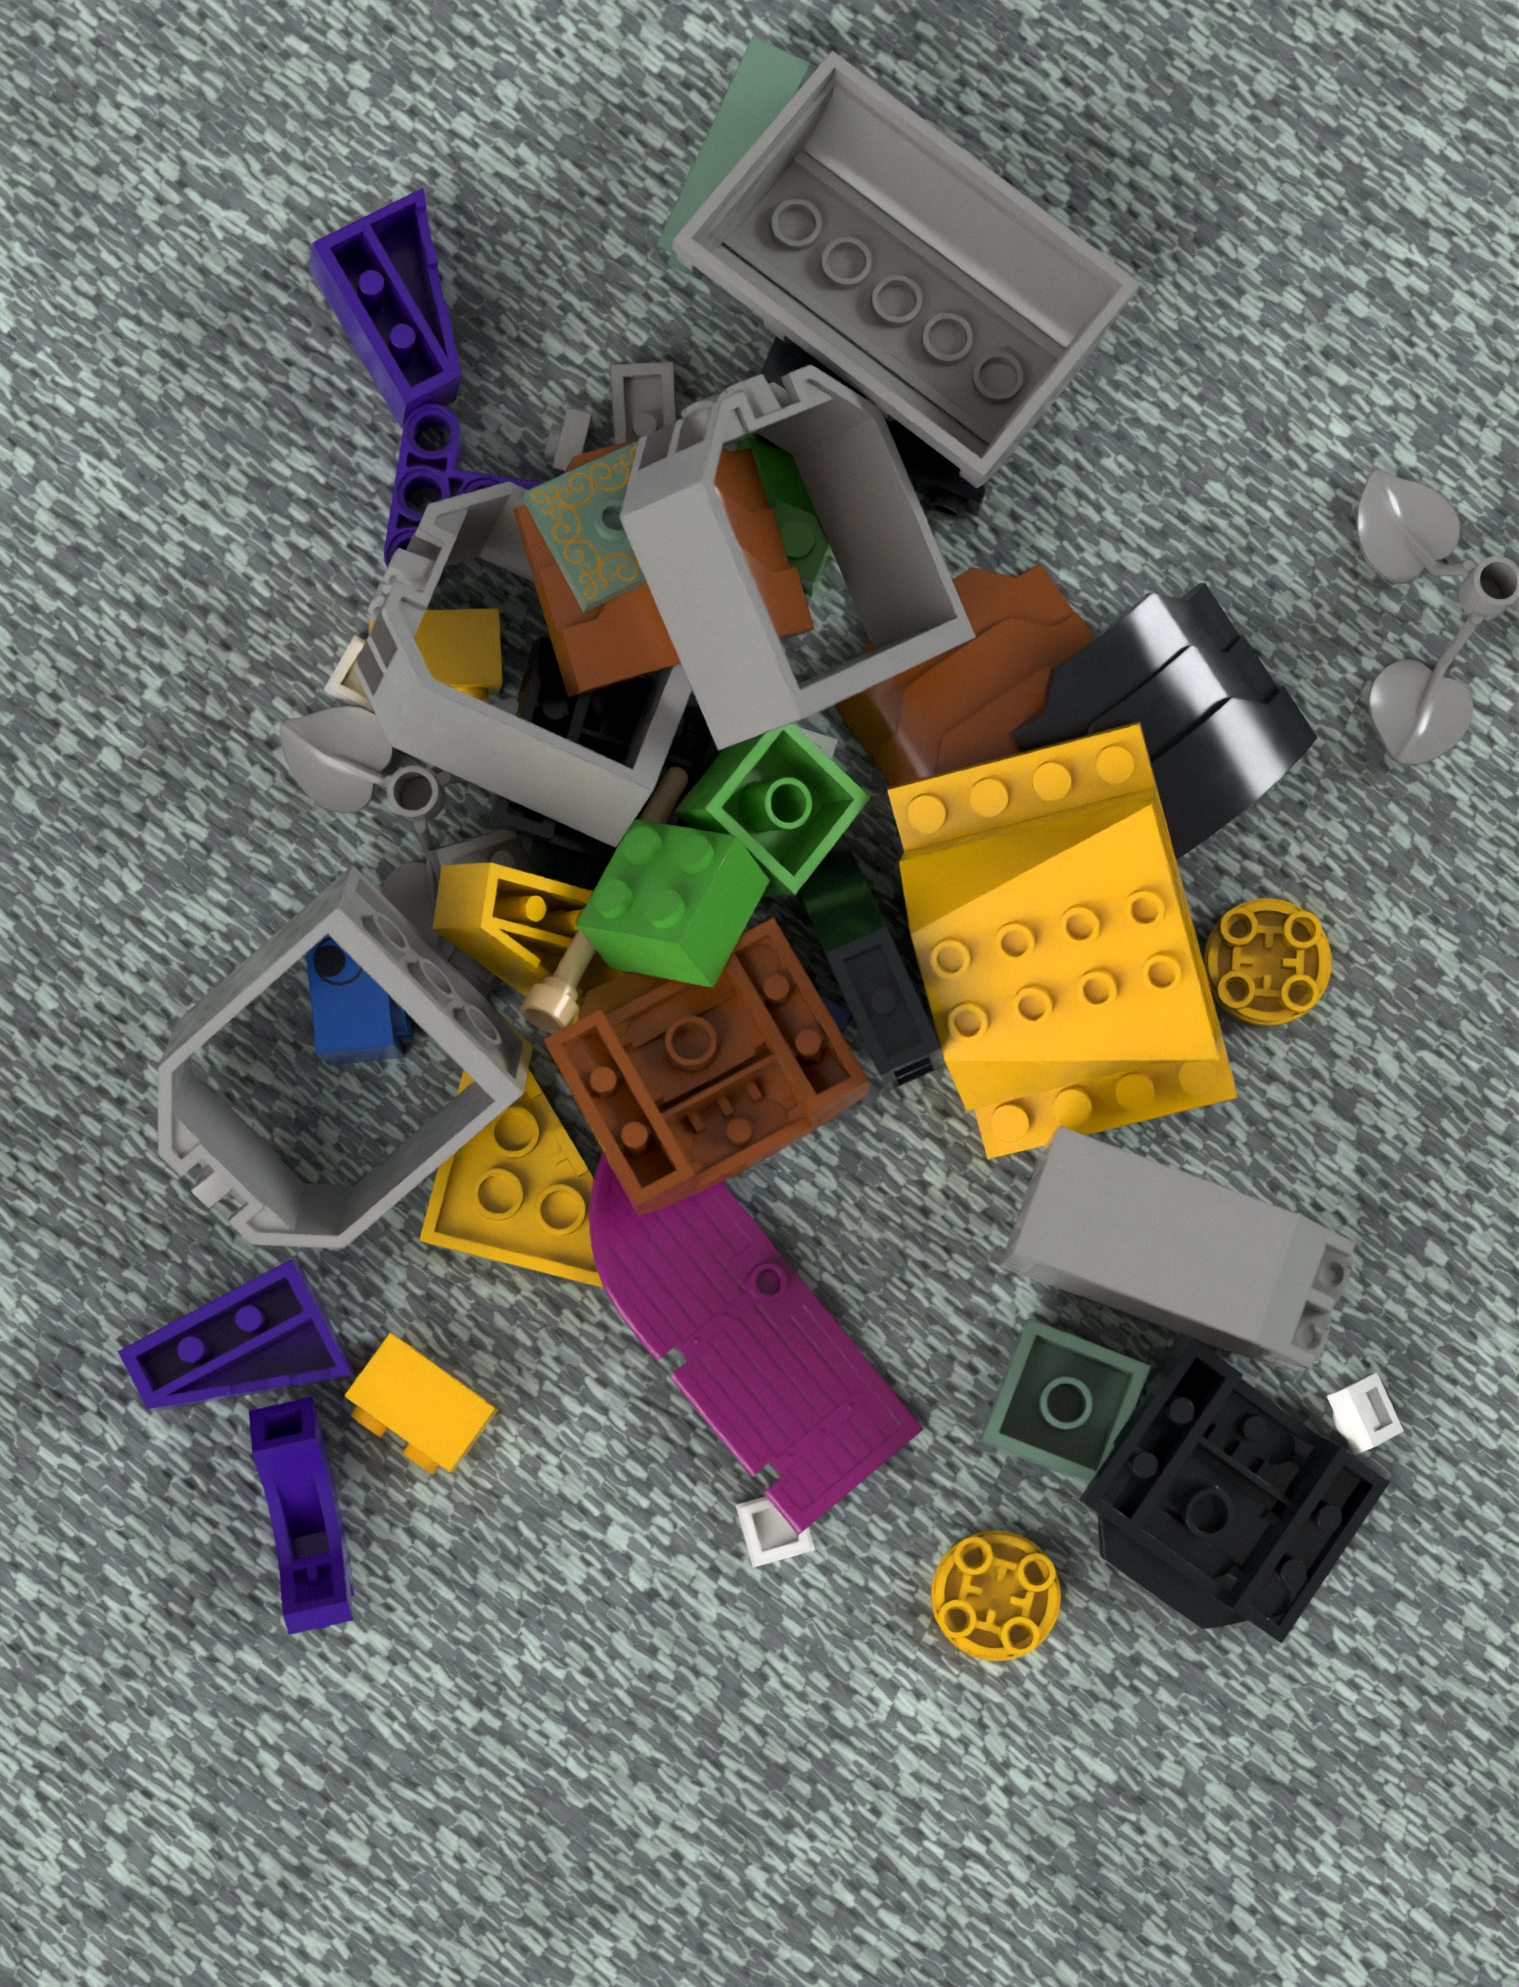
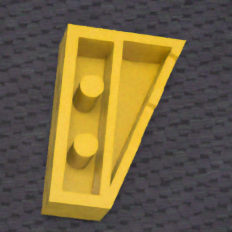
[432,862,628,1025]

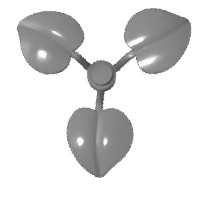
[1356,469,1519,765]
[280,697,519,960]

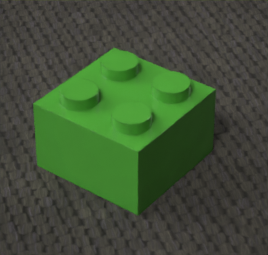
[674,723,871,897]
[576,819,770,988]

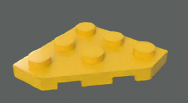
[419,1070,604,1288]

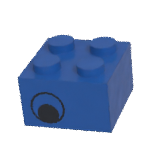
[306,934,415,1066]

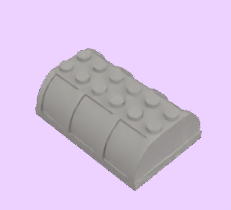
[672,50,1141,488]

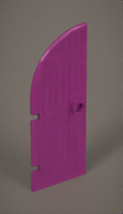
[589,1152,923,1535]

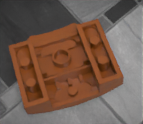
[513,439,814,698]
[834,564,1094,787]
[543,917,869,1216]

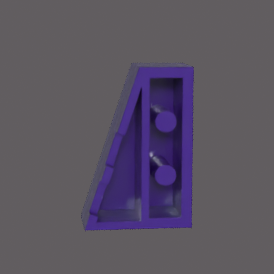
[309,188,462,428]
[117,1259,358,1411]

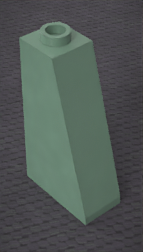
[656,36,818,280]

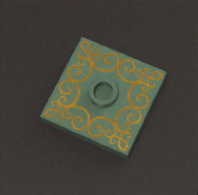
[523,440,647,613]

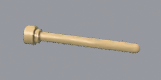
[520,767,688,1034]

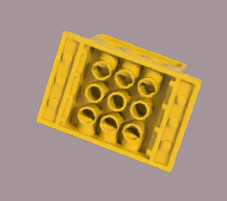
[887,722,1237,1159]

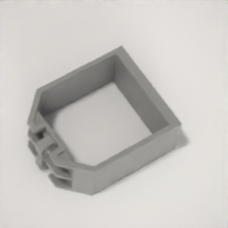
[620,365,976,750]
[354,482,692,848]
[158,865,533,1249]
[999,1126,1356,1372]

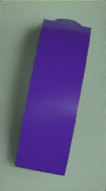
[249,1397,355,1635]

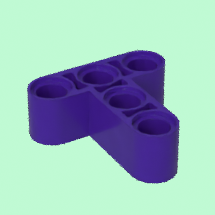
[384,404,545,586]

